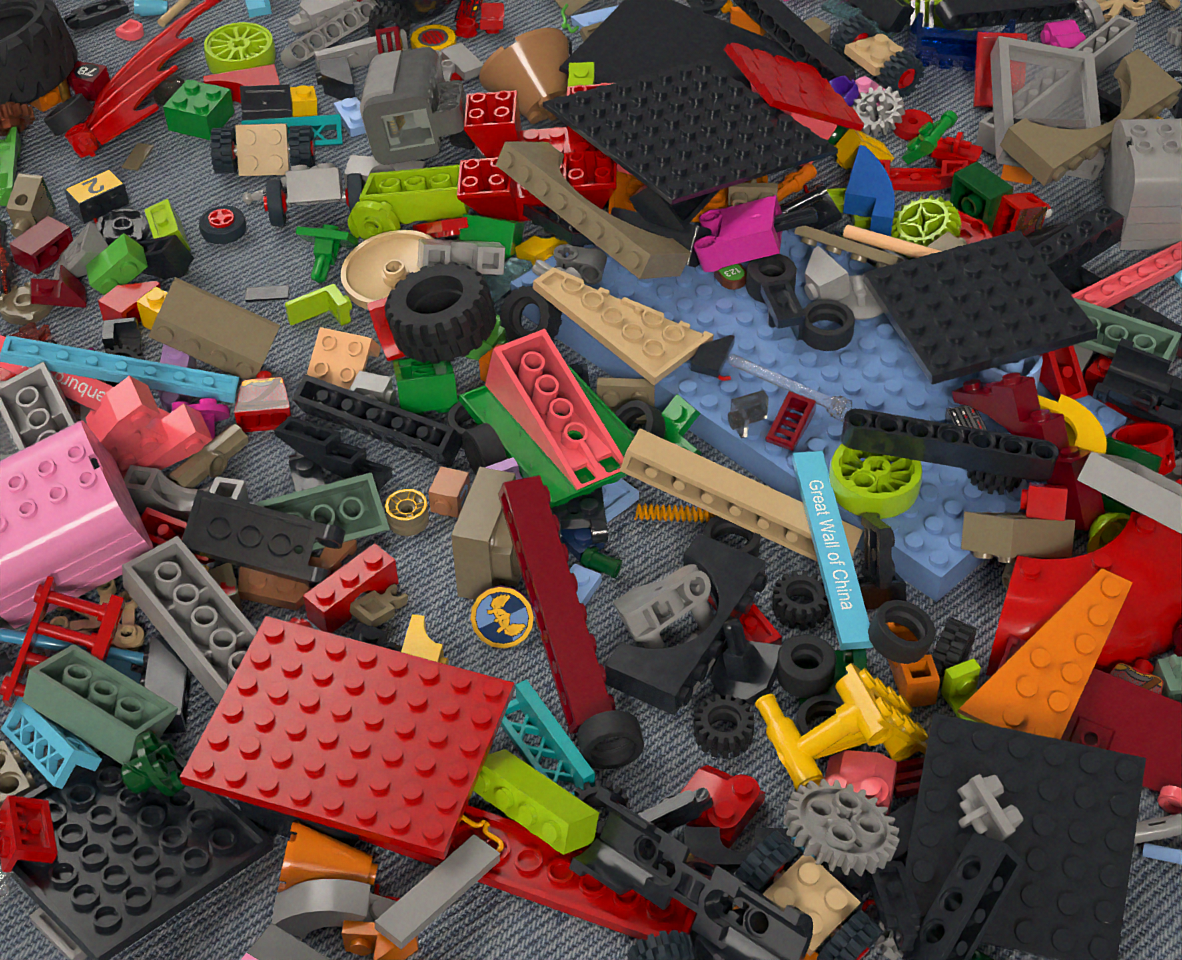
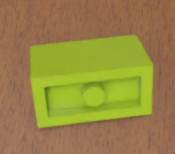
[144,199,191,251]

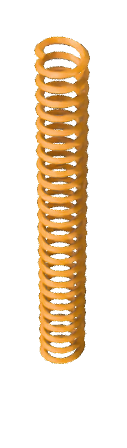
[634,503,717,523]

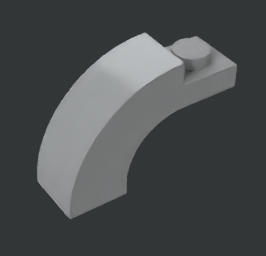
[272,879,397,938]

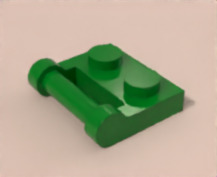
[902,110,958,164]

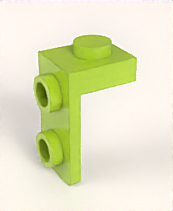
[285,284,352,326]

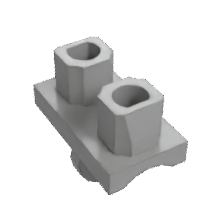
[957,774,1023,842]

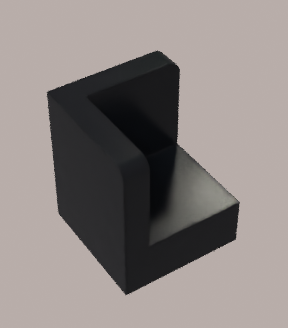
[102,317,141,351]

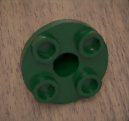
[121,730,187,796]

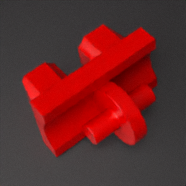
[931,132,983,168]

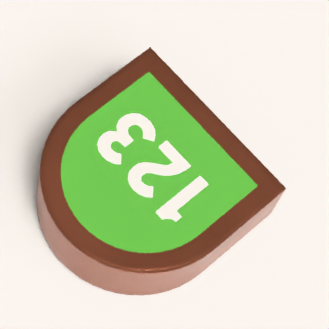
[714,263,747,290]

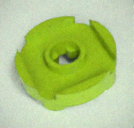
[347,200,401,240]

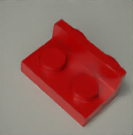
[0,795,58,872]

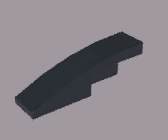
[274,416,392,491]

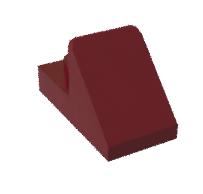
[30,265,87,308]

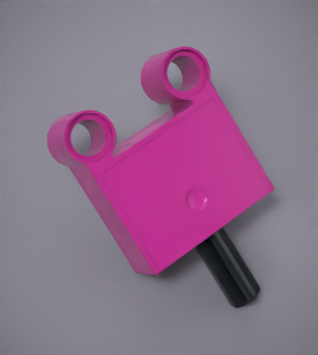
[694,195,818,272]

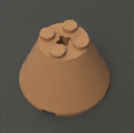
[479,28,569,124]

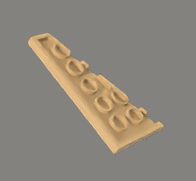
[533,267,714,385]

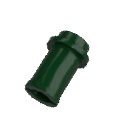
[581,547,623,578]

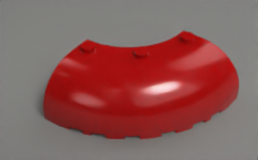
[986,512,1182,676]

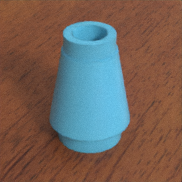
[134,0,168,17]

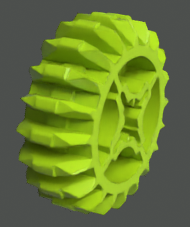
[891,195,962,260]

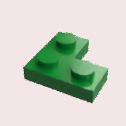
[662,394,702,455]

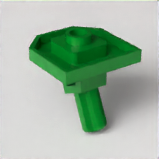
[296,224,358,283]

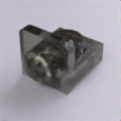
[728,390,769,439]

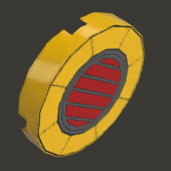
[410,24,457,51]

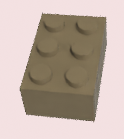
[961,512,1075,563]

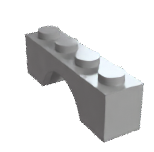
[123,465,250,519]

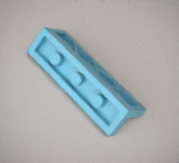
[1,697,102,789]

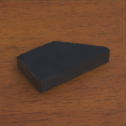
[691,335,735,378]

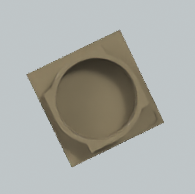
[451,467,522,600]

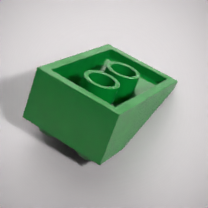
[392,358,458,416]

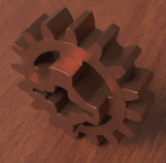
[0,102,36,136]

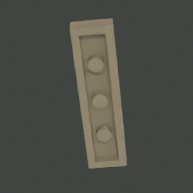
[794,226,904,268]

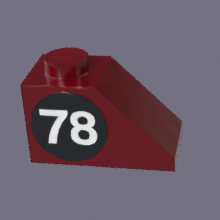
[66,61,110,101]

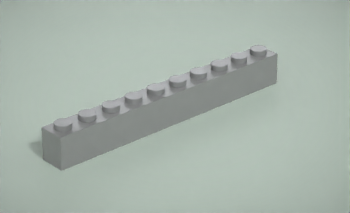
[976,15,1138,156]

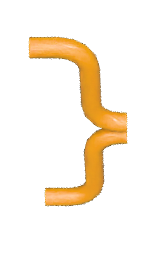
[461,815,504,853]

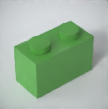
[86,233,148,295]

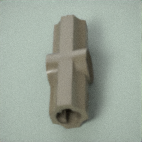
[166,424,249,489]

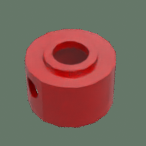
[1112,422,1176,476]

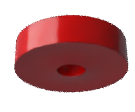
[893,109,933,141]

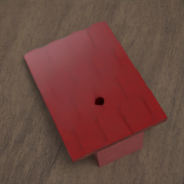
[724,43,864,166]

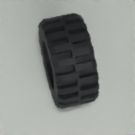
[384,262,497,364]

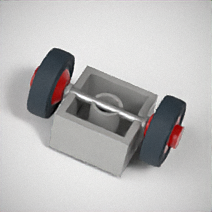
[263,163,364,226]

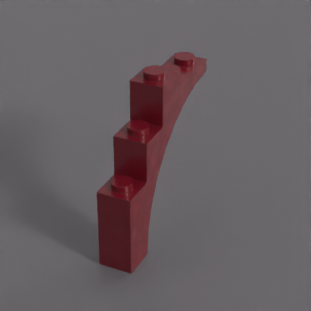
[952,372,1105,531]

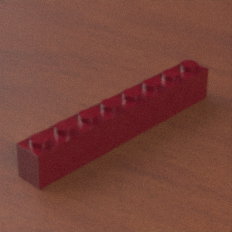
[498,475,616,734]

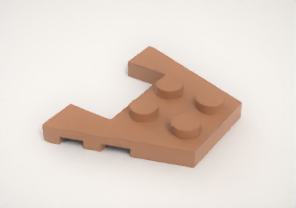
[238,540,357,611]

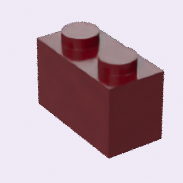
[9,216,73,275]

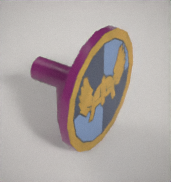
[470,586,534,649]

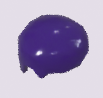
[829,75,859,107]

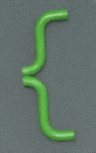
[561,3,579,34]

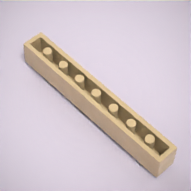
[620,428,863,562]

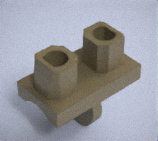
[728,179,778,207]

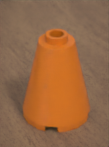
[277,822,378,893]

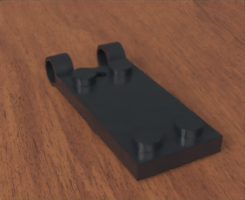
[182,489,346,588]

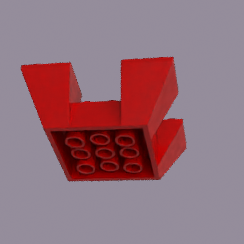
[457,83,617,221]

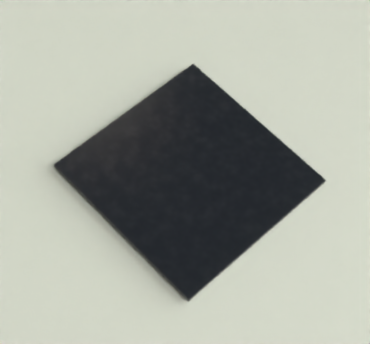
[559,0,799,90]
[543,59,838,205]

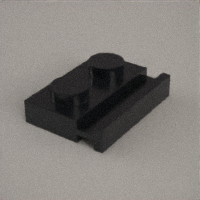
[240,84,292,121]

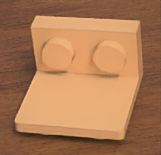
[306,327,381,390]

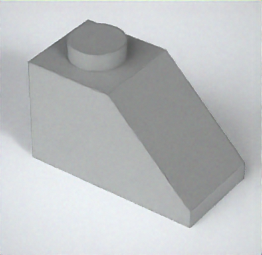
[804,246,851,301]

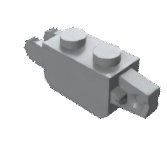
[287,0,359,33]

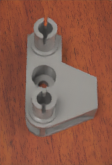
[613,564,715,649]

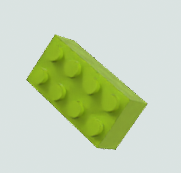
[359,165,470,226]

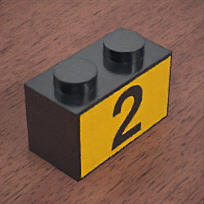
[64,169,129,224]

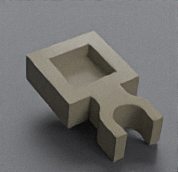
[350,584,408,627]

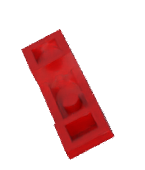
[879,160,968,192]

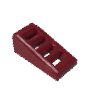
[765,391,816,451]

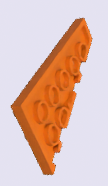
[957,568,1133,740]

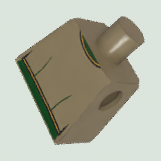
[7,173,56,238]

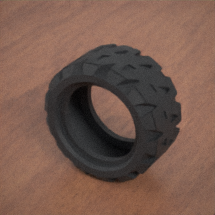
[0,0,78,106]

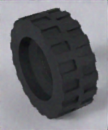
[500,286,562,342]

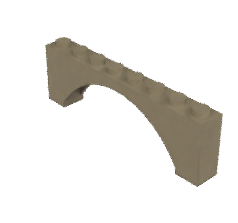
[999,48,1182,186]
[496,142,691,279]

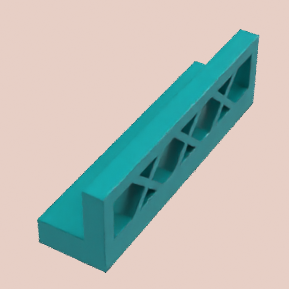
[242,114,343,147]
[501,679,595,796]

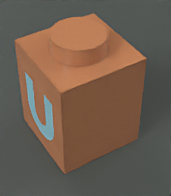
[428,466,470,518]

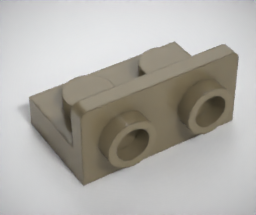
[597,377,655,424]

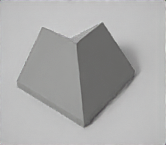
[52,221,108,280]

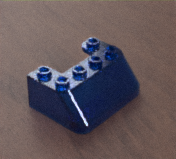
[908,12,1016,71]

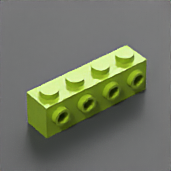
[473,749,599,855]

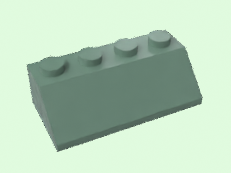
[1073,297,1182,371]
[254,472,390,554]
[22,644,178,765]

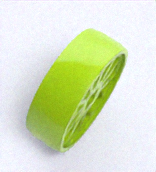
[204,22,276,74]
[829,443,923,519]

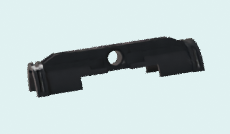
[1093,338,1182,435]
[569,786,813,960]

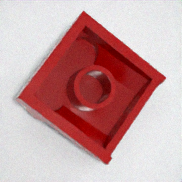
[680,765,766,849]

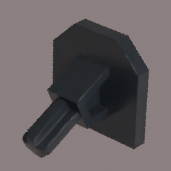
[710,619,781,705]

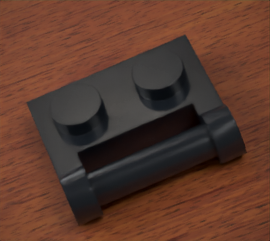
[780,183,843,230]
[861,512,895,590]

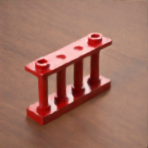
[0,576,125,708]

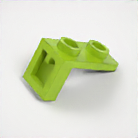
[941,658,981,722]

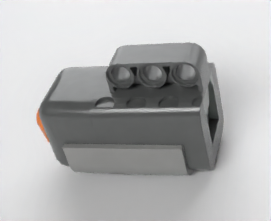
[360,47,466,165]

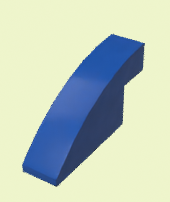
[843,145,895,237]

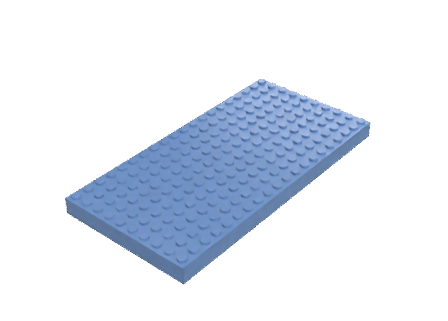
[511,212,1127,602]

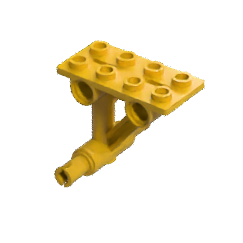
[755,663,928,791]

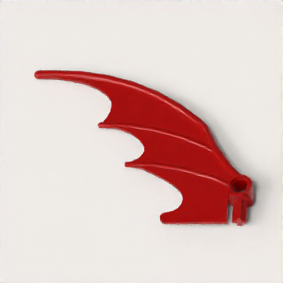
[65,0,223,158]

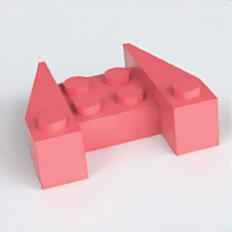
[85,376,213,479]

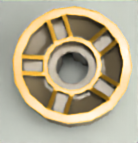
[385,489,429,536]

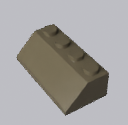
[148,277,280,380]

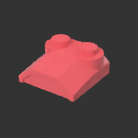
[824,750,897,816]

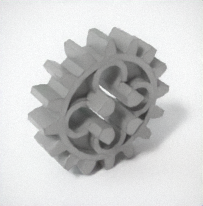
[853,85,905,137]

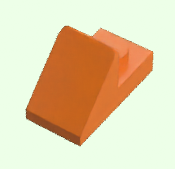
[341,920,419,960]

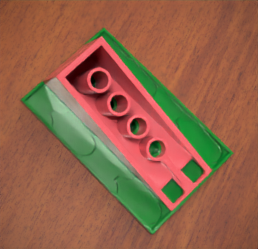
[459,329,635,508]

